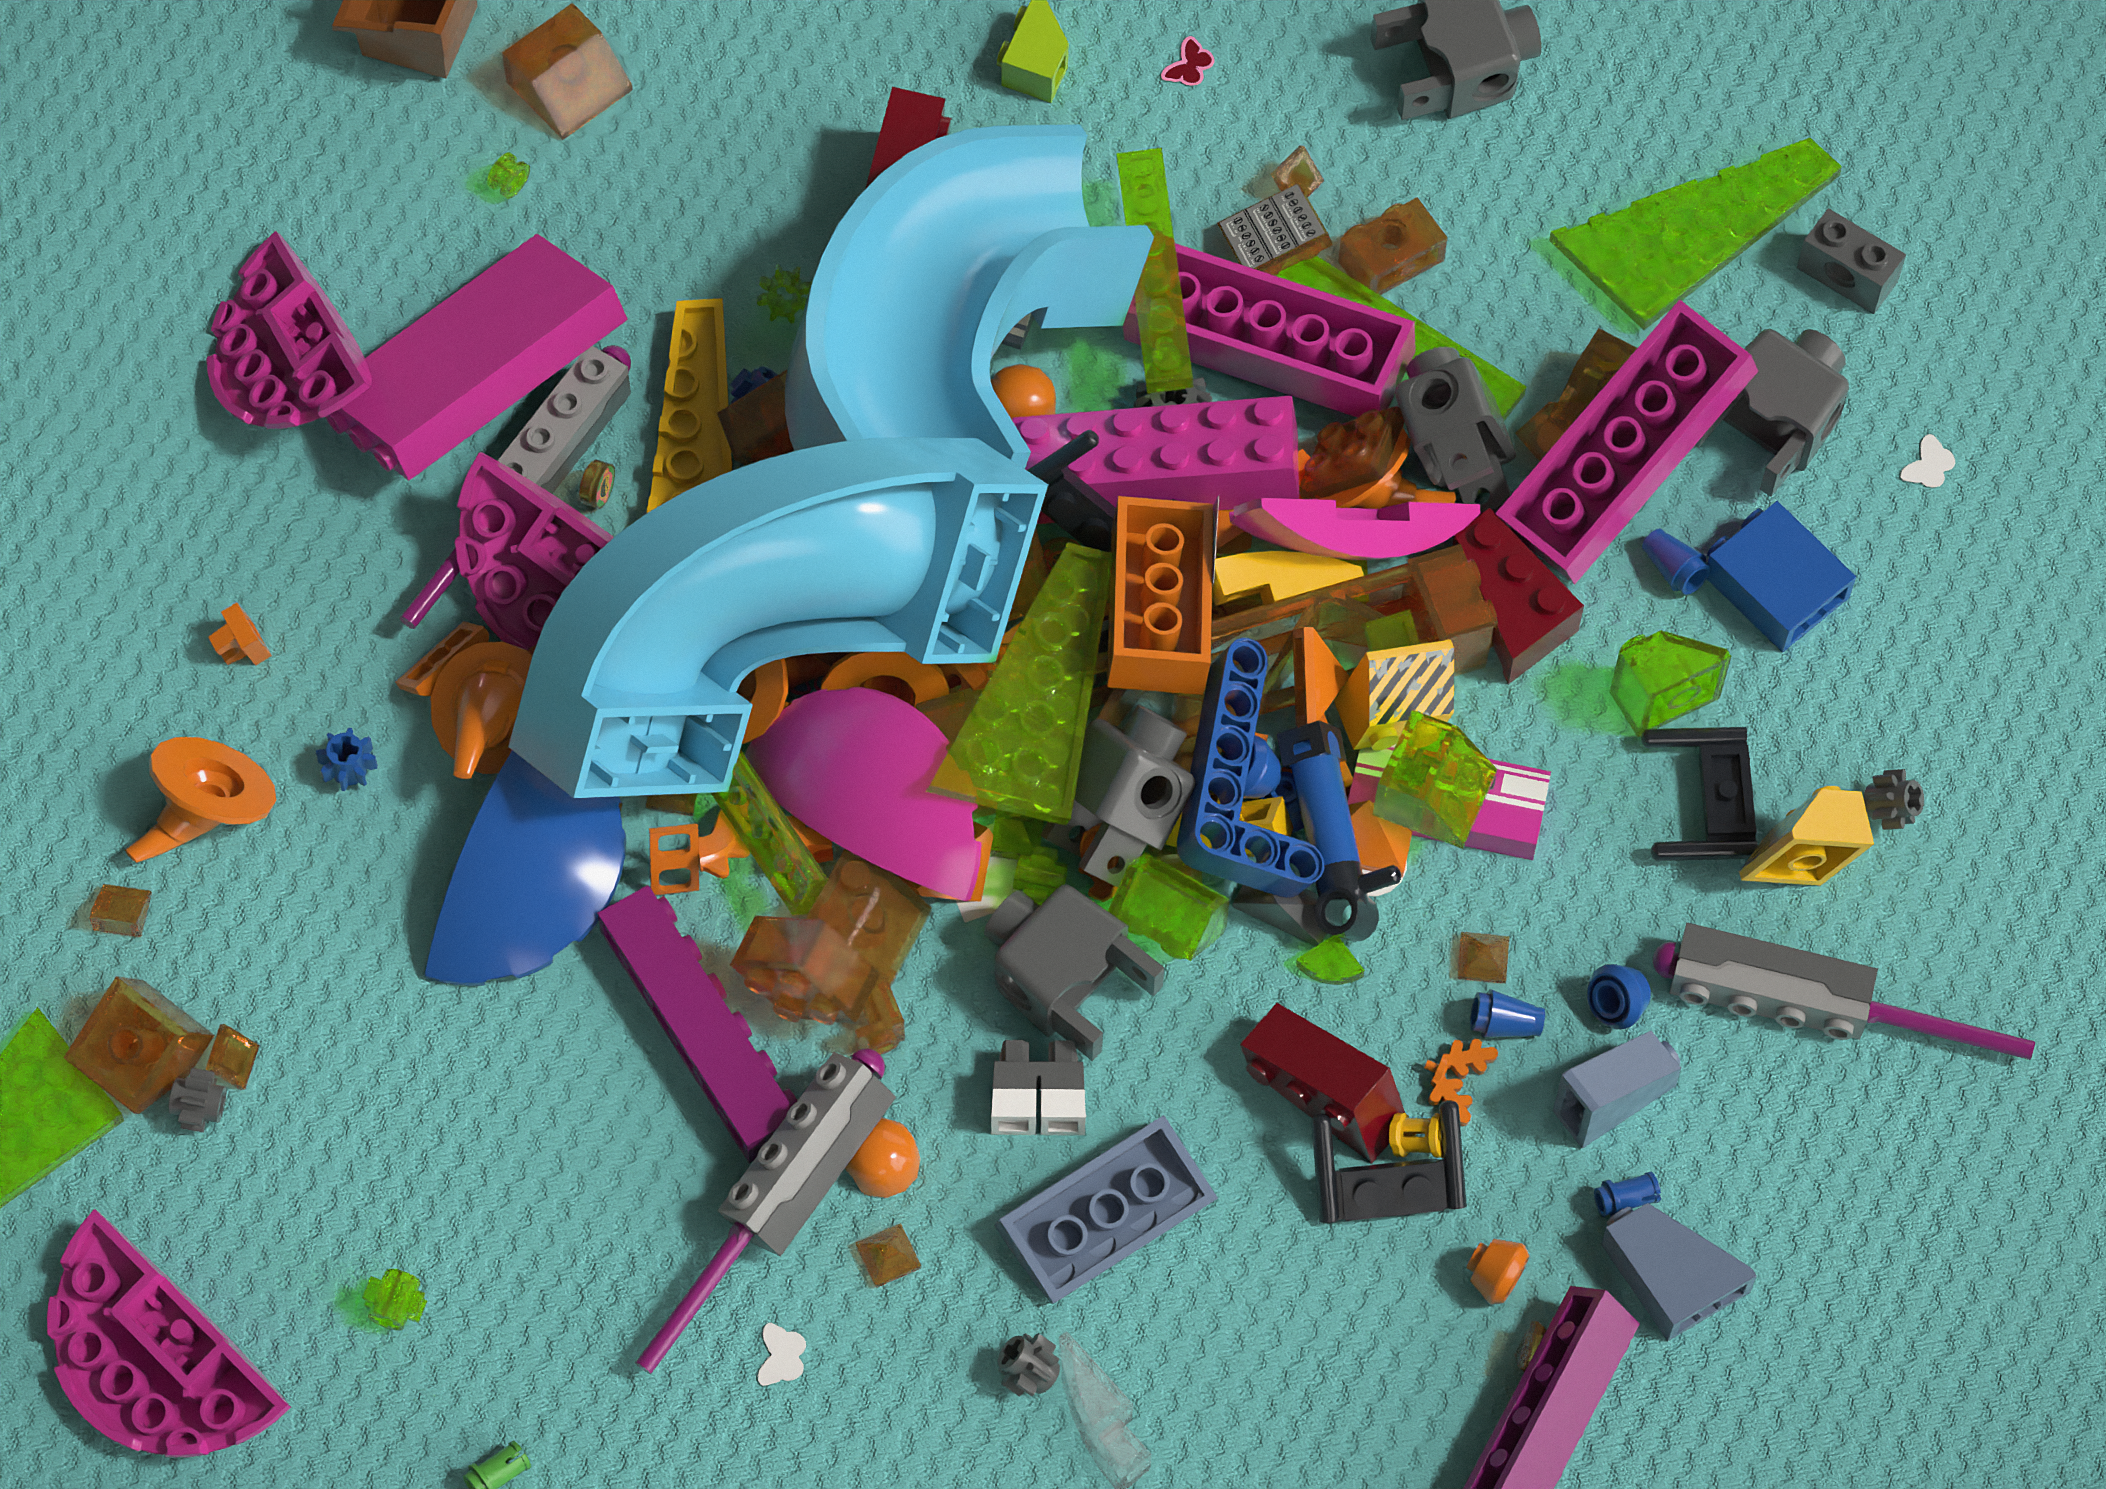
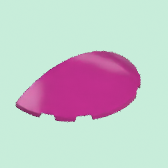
[207,231,372,429]
[455,452,614,655]
[1229,498,1481,560]
[741,687,981,901]
[47,1209,291,1457]

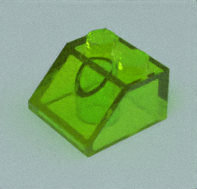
[1609,630,1732,737]

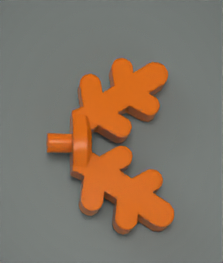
[1424,1039,1498,1126]

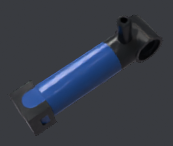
[1277,720,1401,942]

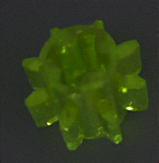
[757,264,812,324]
[1013,845,1068,905]
[362,1269,427,1331]

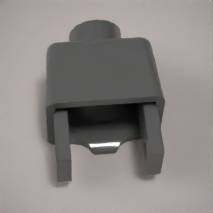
[1370,0,1542,120]
[1695,329,1849,497]
[1395,347,1516,518]
[1040,705,1196,889]
[984,885,1164,1061]

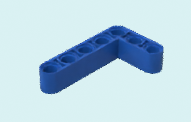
[1177,638,1324,898]

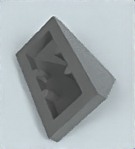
[1232,885,1327,948]

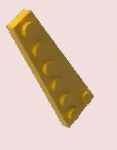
[647,298,732,513]

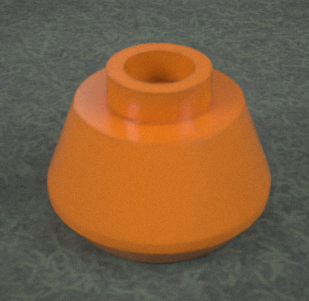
[1466,1239,1530,1305]

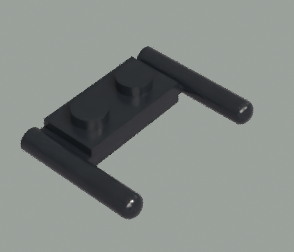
[1027,430,1177,563]
[1641,727,1758,861]
[1311,1100,1467,1223]

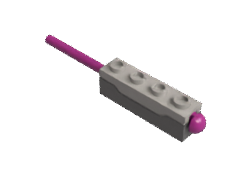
[400,345,631,629]
[1653,922,2035,1060]
[635,1048,896,1374]

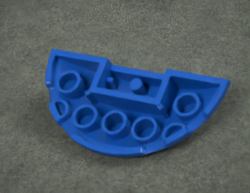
[425,750,627,986]

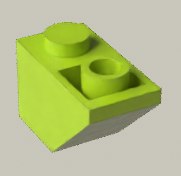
[996,0,1069,103]

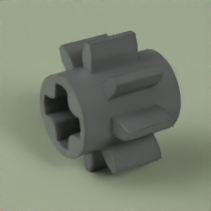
[1864,769,1924,830]
[169,1068,227,1133]
[998,1333,1060,1397]

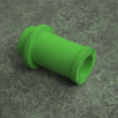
[463,1440,531,1489]

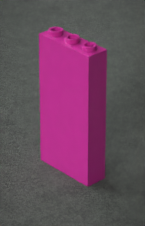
[325,234,628,481]

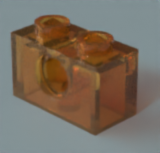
[1338,197,1448,302]

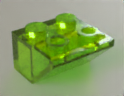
[1373,710,1497,849]
[1108,852,1230,961]

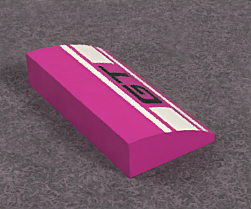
[1348,742,1551,860]

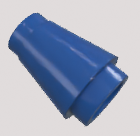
[1642,528,1711,595]
[1470,989,1545,1037]

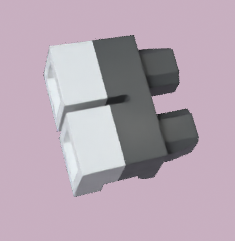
[991,1040,1086,1135]

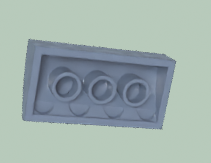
[994,1115,1218,1305]

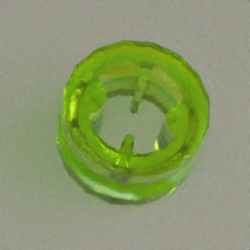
[487,152,530,199]

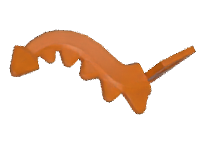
[649,787,779,895]

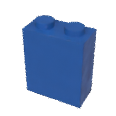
[1707,501,1857,653]

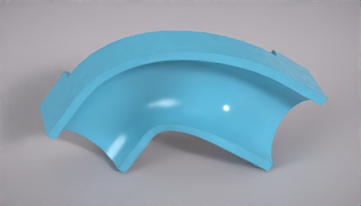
[785,124,1154,469]
[508,437,1048,798]

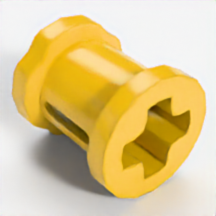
[1389,1113,1443,1158]

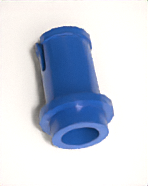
[1594,1171,1661,1217]

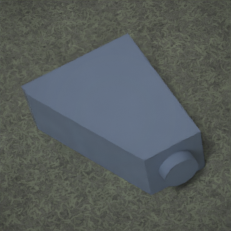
[1553,1031,1681,1149]
[1601,1203,1757,1341]

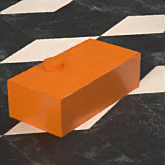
[1107,496,1213,695]

